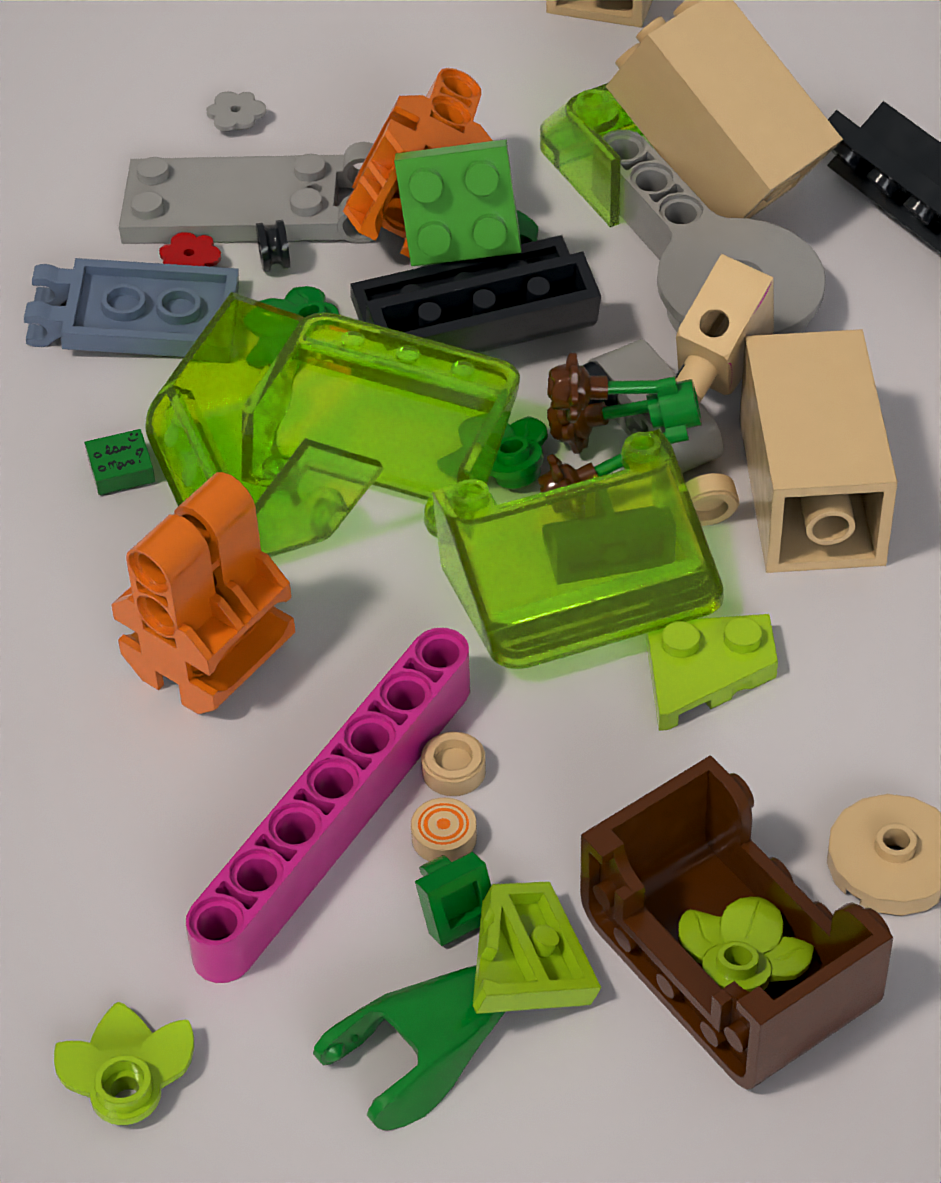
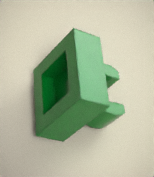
[415,851,491,946]

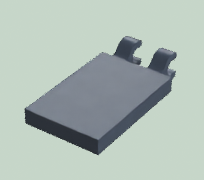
[24,258,239,360]

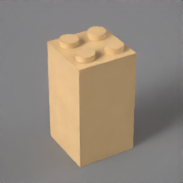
[606,0,843,219]
[739,329,898,573]

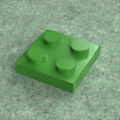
[394,139,522,267]

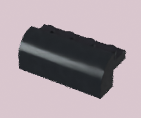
[827,101,941,253]
[350,235,601,377]

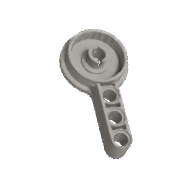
[598,130,826,334]

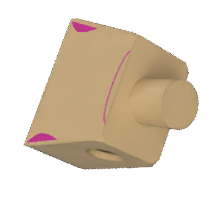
[675,254,774,403]

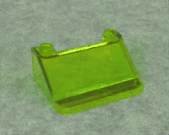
[241,313,520,544]
[432,429,724,669]

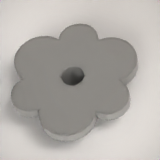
[206,91,266,131]

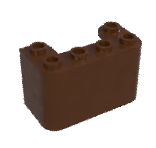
[580,755,893,1089]

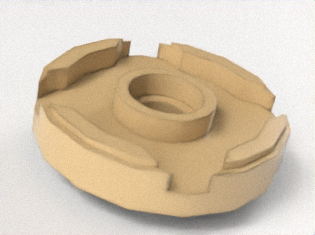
[827,794,941,916]

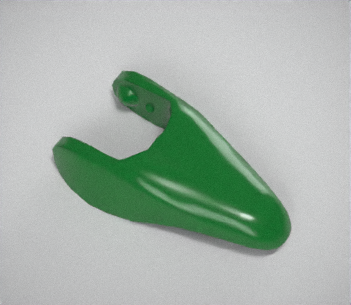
[313,965,505,1130]

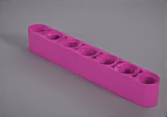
[186,628,470,983]

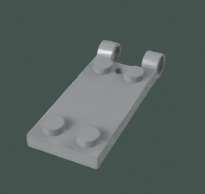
[119,142,373,244]

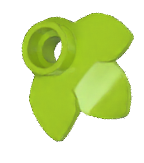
[678,897,814,992]
[54,1002,194,1125]

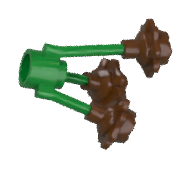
[538,353,702,522]

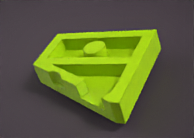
[646,614,778,731]
[473,882,602,1014]

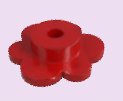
[159,232,221,267]

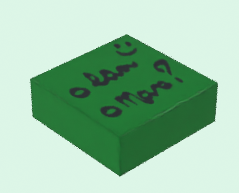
[84,429,155,495]

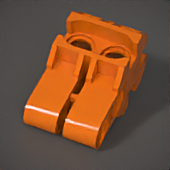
[343,68,493,258]
[111,472,296,714]

